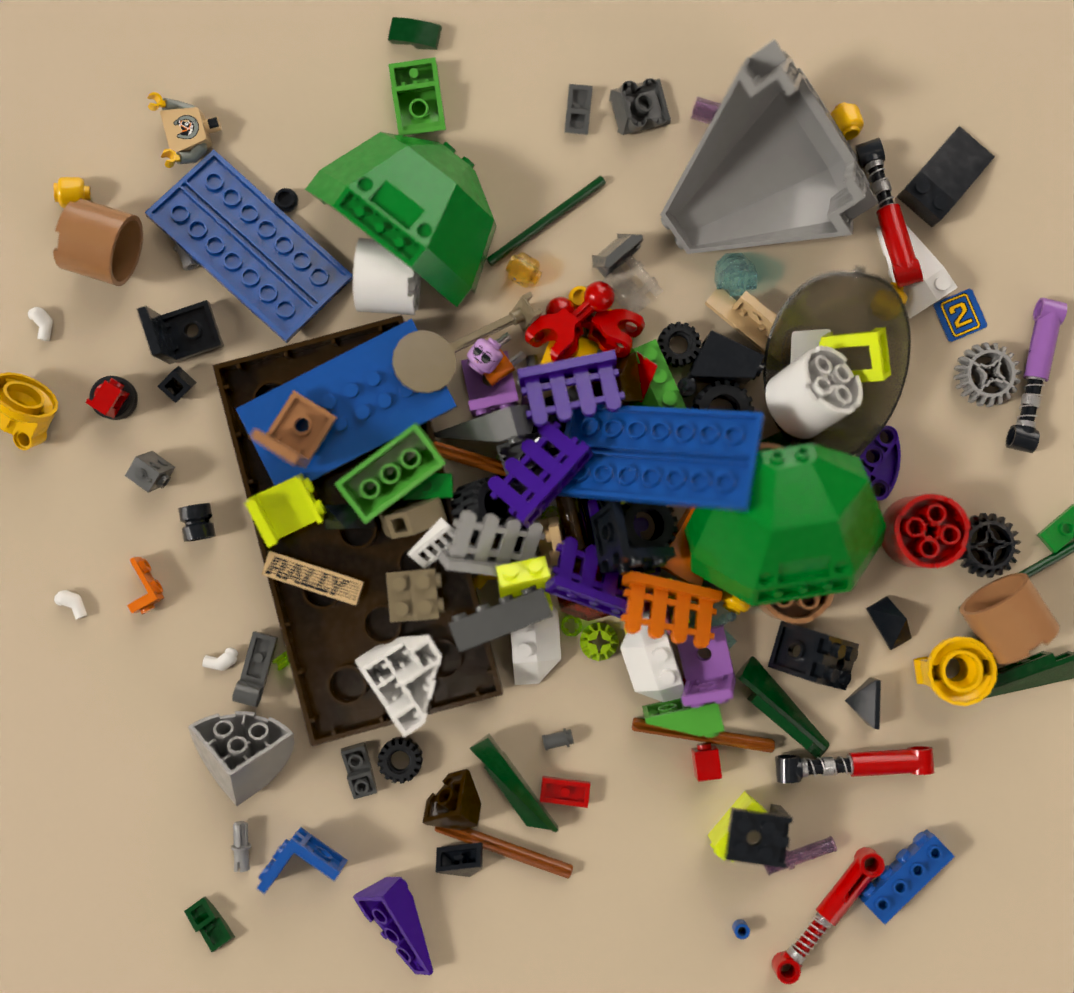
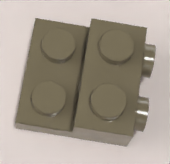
[386,568,444,623]

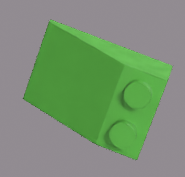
[642,698,725,738]

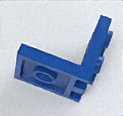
[257,827,348,894]

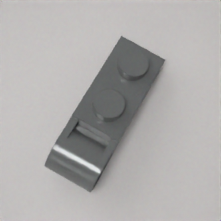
[232,631,278,708]

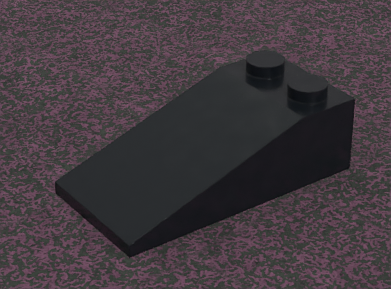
[896,126,995,227]

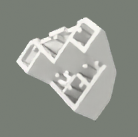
[355,635,442,737]

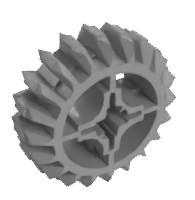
[953,342,1022,407]

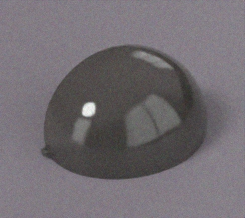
[763,266,911,455]

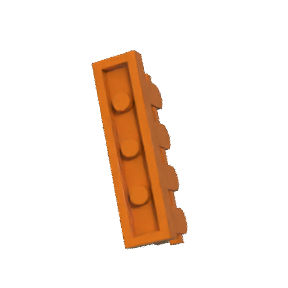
[620,571,722,649]

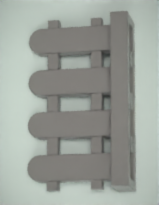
[438,510,546,576]

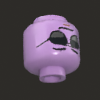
[467,337,503,375]

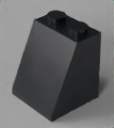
[686,330,765,384]

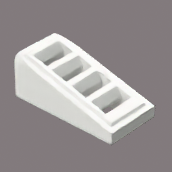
[407,518,455,569]

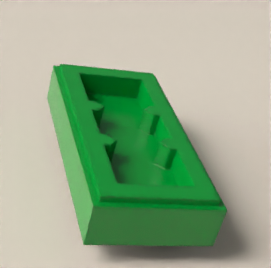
[403,473,453,500]
[1037,504,1074,553]

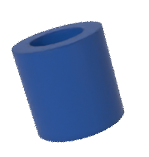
[732,919,750,939]

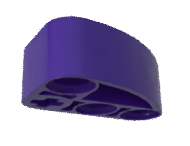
[855,426,901,501]

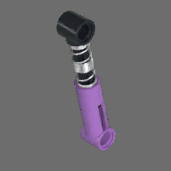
[1006,298,1068,453]

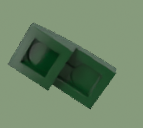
[388,17,442,50]
[184,896,235,952]

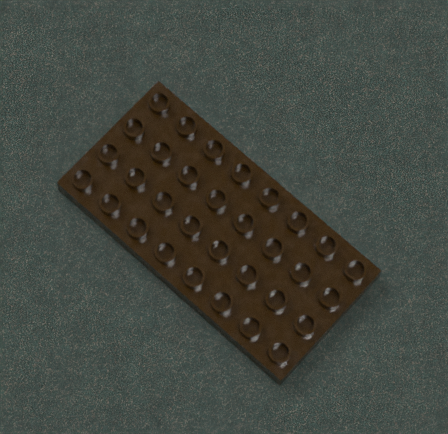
[212,315,504,746]

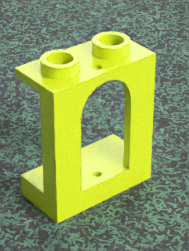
[819,327,891,382]

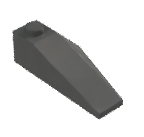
[435,404,534,444]

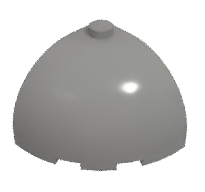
[188,711,294,806]

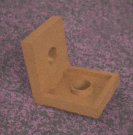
[250,391,337,468]

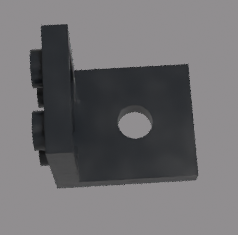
[137,300,224,364]
[590,501,675,576]
[768,621,859,690]
[724,804,793,869]

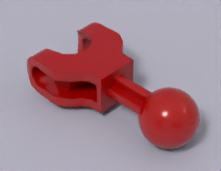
[525,281,615,362]
[545,297,645,358]

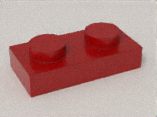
[540,776,591,808]

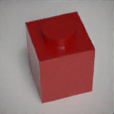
[691,743,722,782]

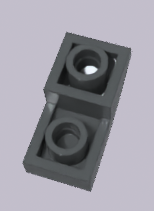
[341,742,377,799]

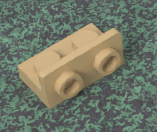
[537,516,562,567]

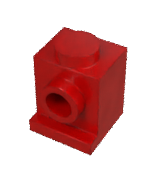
[85,378,129,418]

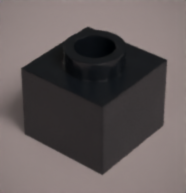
[157,366,197,403]

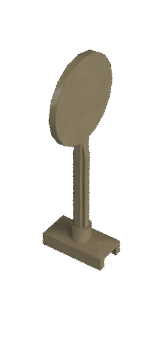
[392,292,542,394]

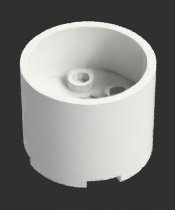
[353,238,421,315]
[765,346,863,439]

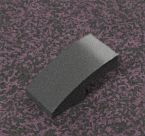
[565,84,593,135]

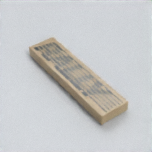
[261,551,364,606]

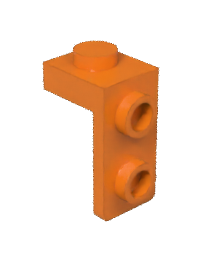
[127,557,164,615]

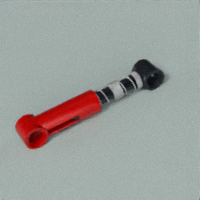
[855,138,923,289]
[775,746,935,784]

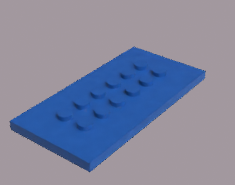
[145,149,353,343]
[236,319,457,485]
[558,404,765,512]

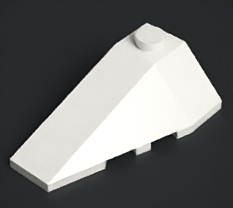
[876,225,958,319]

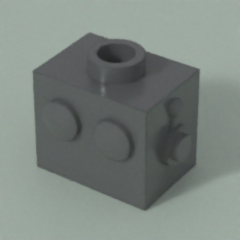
[125,451,175,493]

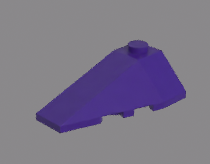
[353,877,434,975]

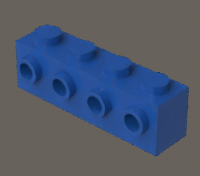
[859,829,955,925]

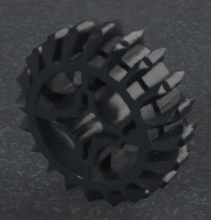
[958,513,1021,578]

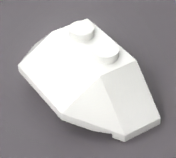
[511,606,561,685]
[620,610,684,702]

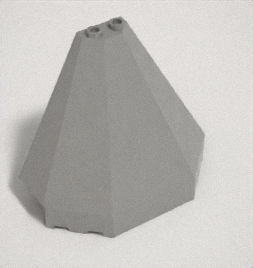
[660,39,878,254]

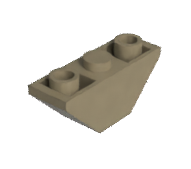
[376,497,447,539]

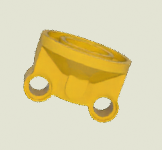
[0,372,58,450]
[913,636,997,706]

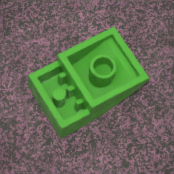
[388,57,446,136]

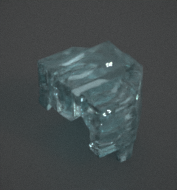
[714,253,758,296]

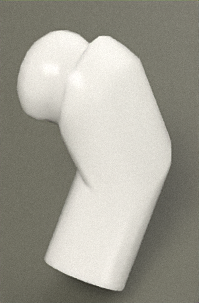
[28,307,53,341]
[54,590,88,620]
[202,647,238,671]

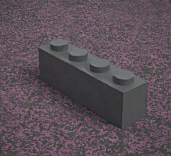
[448,585,553,652]

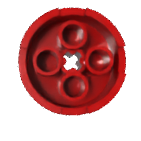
[882,494,971,568]

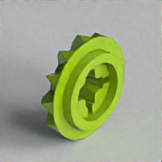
[580,622,619,661]

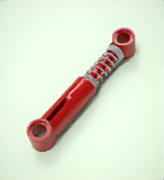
[772,847,885,984]

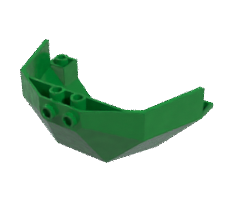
[305,132,497,308]
[684,443,886,606]

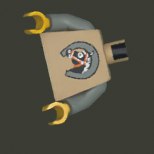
[147,92,222,168]

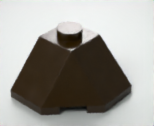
[422,769,481,830]

